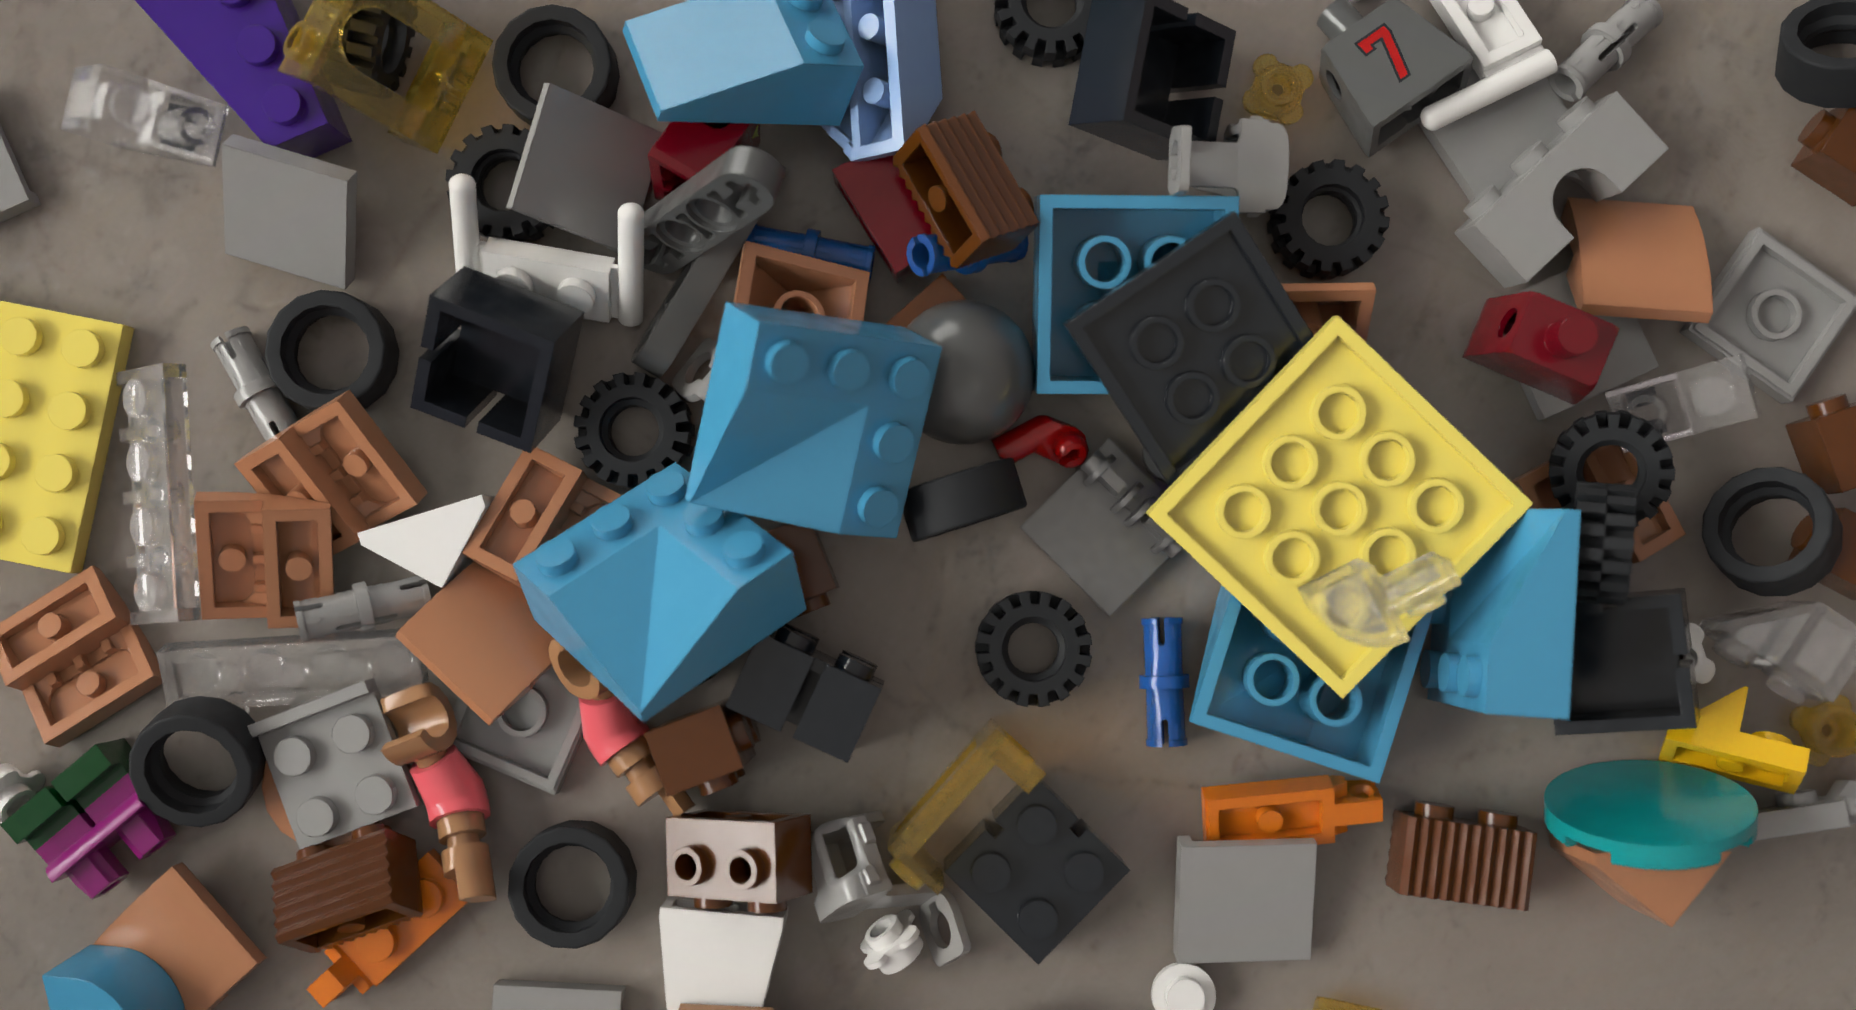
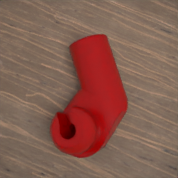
[991,415,1089,468]

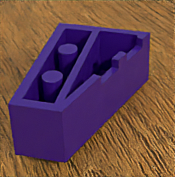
[135,0,352,158]

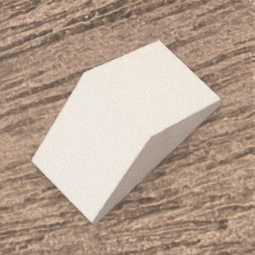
[358,495,495,588]

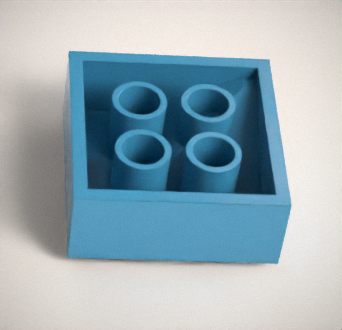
[1032,194,1239,394]
[685,301,942,538]
[512,462,807,722]
[1420,509,1581,720]
[1189,585,1436,784]

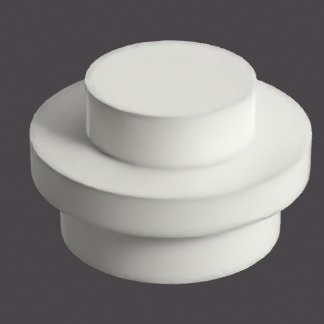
[1151,962,1216,1010]

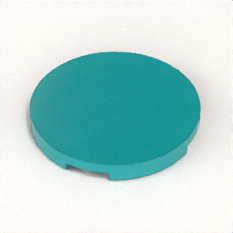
[1544,760,1758,870]

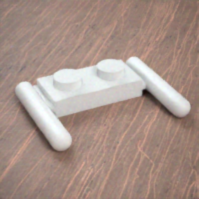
[1348,0,1558,131]
[449,173,644,327]

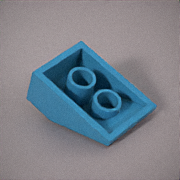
[622,0,864,126]

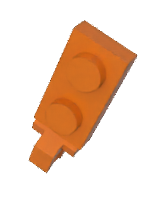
[1201,774,1383,845]
[306,849,469,1008]

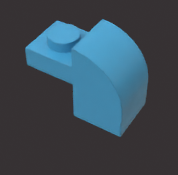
[42,944,185,1010]

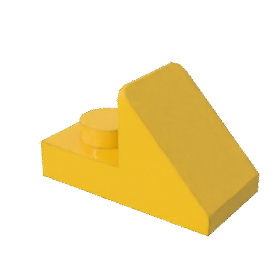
[1658,686,1810,795]

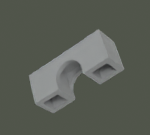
[1454,91,1669,288]

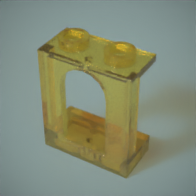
[278,0,493,154]
[887,718,1046,895]

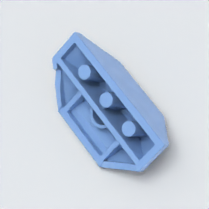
[821,0,943,162]

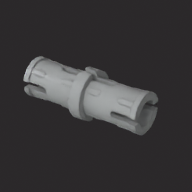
[1548,0,1663,102]
[210,326,298,441]
[293,575,431,642]

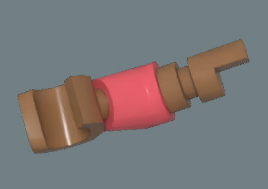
[548,639,695,816]
[380,682,497,903]

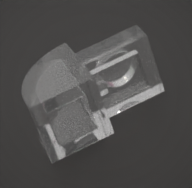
[1297,551,1462,648]

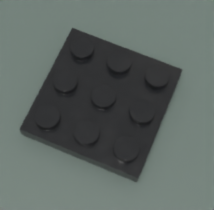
[1063,211,1314,487]

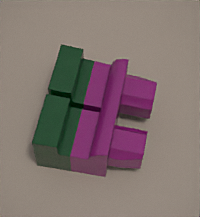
[0,738,176,900]

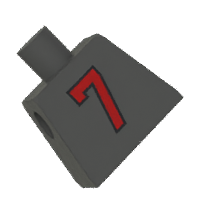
[1317,0,1474,157]

